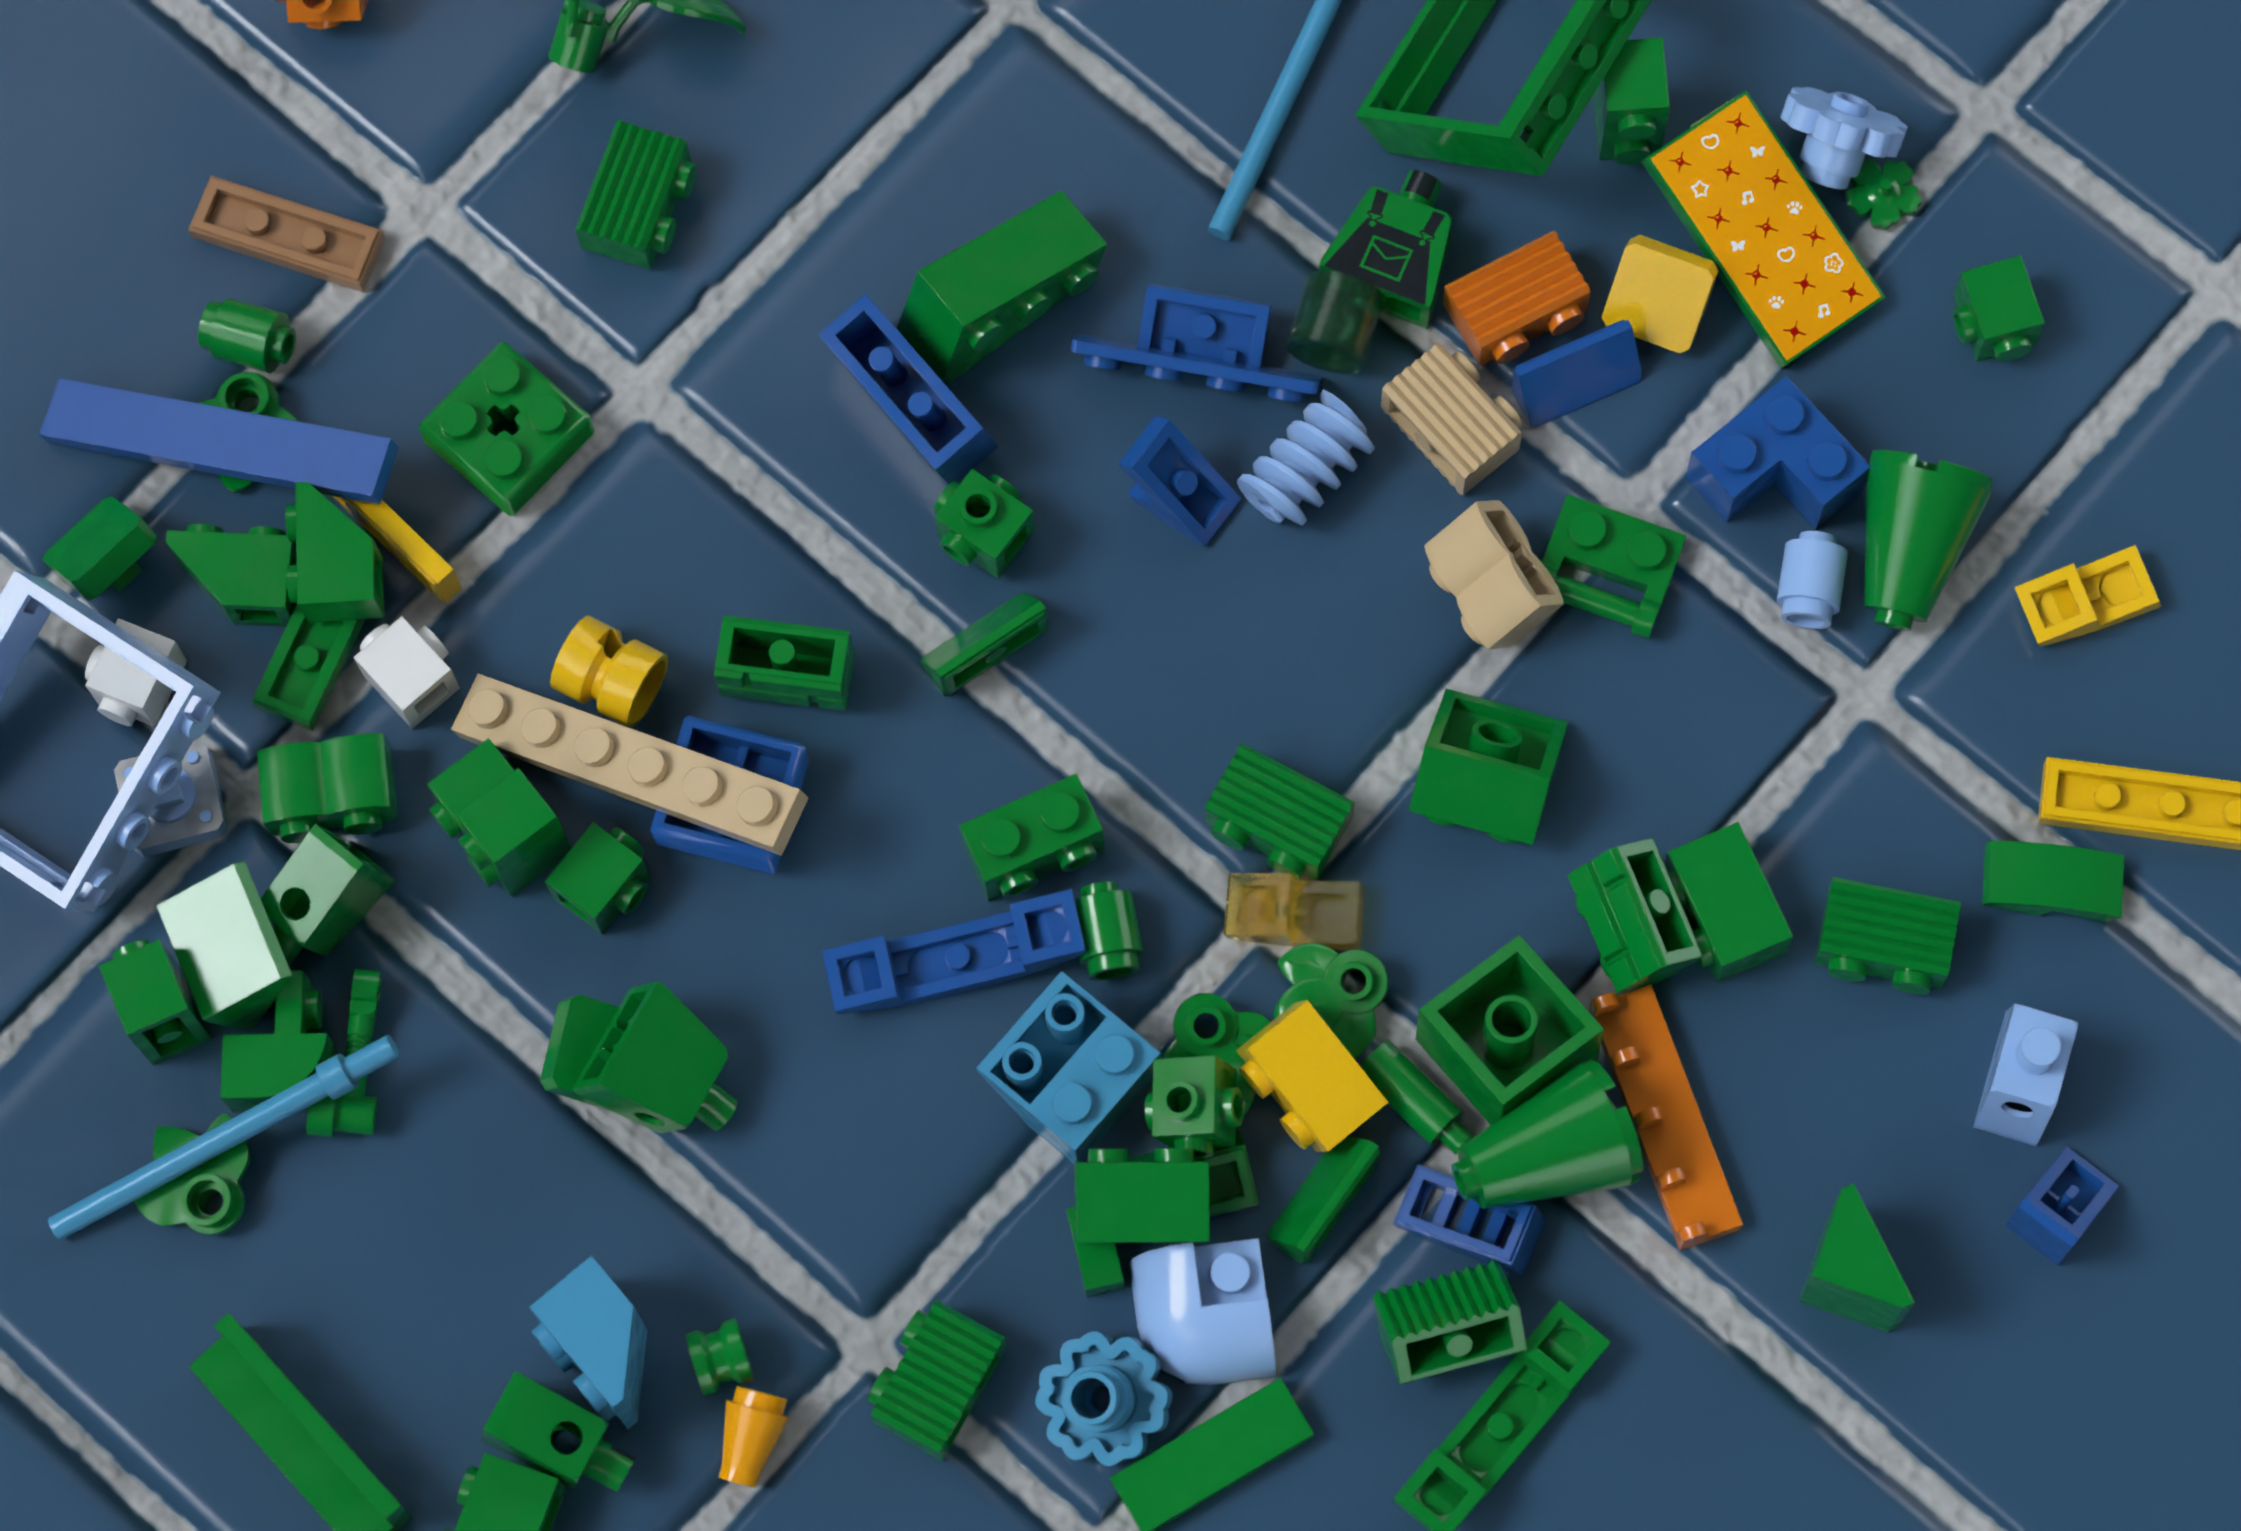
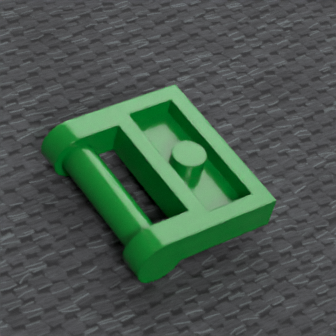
[1542,494,1687,640]

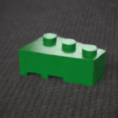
[896,190,1107,386]

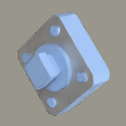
[114,741,228,857]

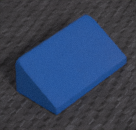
[1511,319,1642,427]

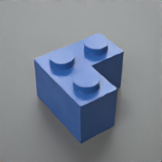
[1685,376,1870,530]

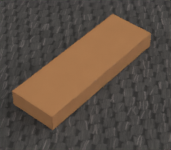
[188,176,385,293]

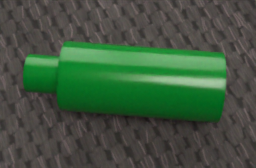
[1360,1040,1473,1155]

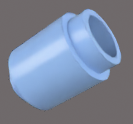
[1776,531,1848,629]

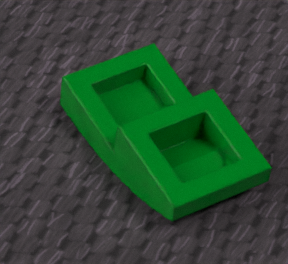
[1982,841,2124,922]

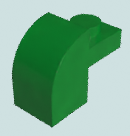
[221,970,337,1113]

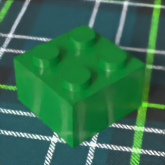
[1415,935,1604,1125]

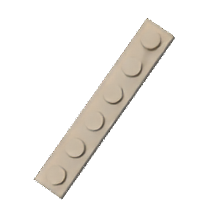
[451,674,808,856]

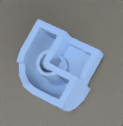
[1129,1238,1276,1385]

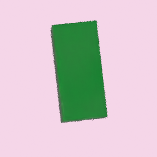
[1066,1207,1125,1298]

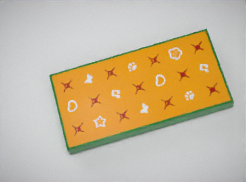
[1641,91,1885,368]

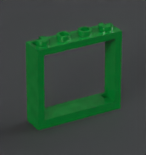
[1354,0,1652,177]

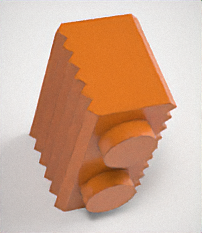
[1443,230,1591,366]

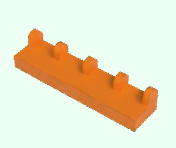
[1589,984,1743,1251]

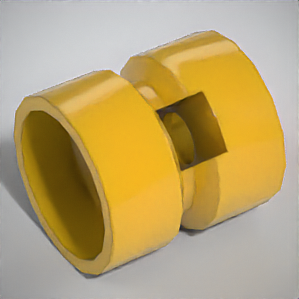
[550,615,669,728]

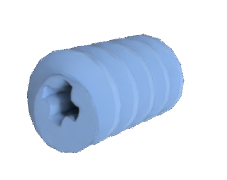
[1237,389,1375,526]

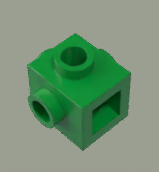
[933,469,1036,579]
[1145,1056,1244,1158]

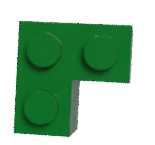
[427,738,571,897]

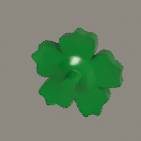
[1845,158,1922,230]

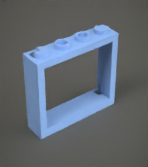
[0,571,221,913]

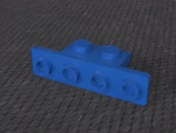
[1070,283,1322,402]

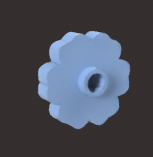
[1780,87,1908,189]

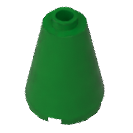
[1864,450,1993,631]
[1451,1060,1643,1209]

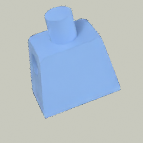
[1973,1004,2078,1146]

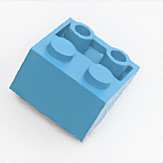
[976,971,1161,1164]
[529,1256,647,1430]

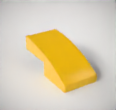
[2014,545,2161,647]

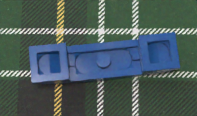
[822,889,1087,1014]

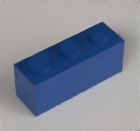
[818,293,999,484]

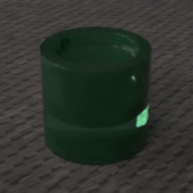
[1287,271,1383,374]

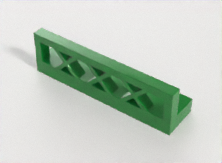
[188,1312,413,1531]

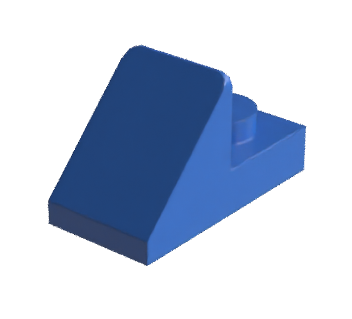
[1118,416,1242,547]

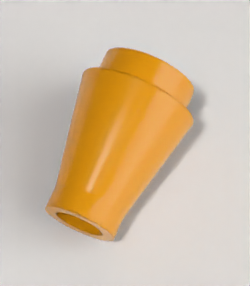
[718,1386,789,1488]

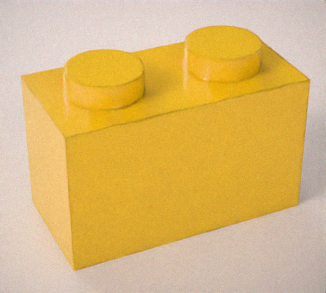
[1236,1000,1388,1152]

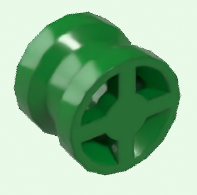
[685,1317,755,1396]

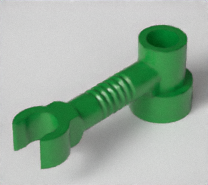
[306,969,382,1138]

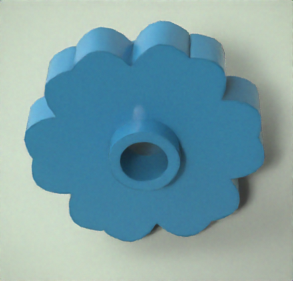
[1035,1331,1173,1466]

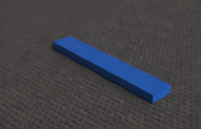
[39,378,399,504]

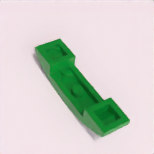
[1393,1300,1611,1531]

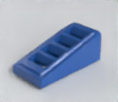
[1393,1164,1545,1277]

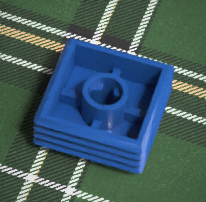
[650,716,809,874]

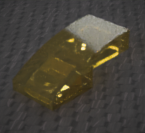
[1224,873,1365,950]

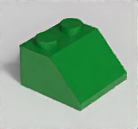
[1409,688,1568,845]

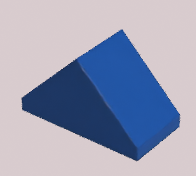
[2005,1146,2119,1265]

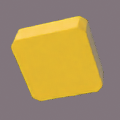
[1601,235,1718,353]

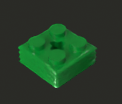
[419,342,595,516]

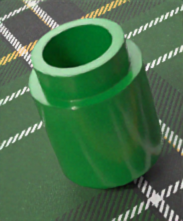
[198,298,296,373]
[1075,881,1144,981]

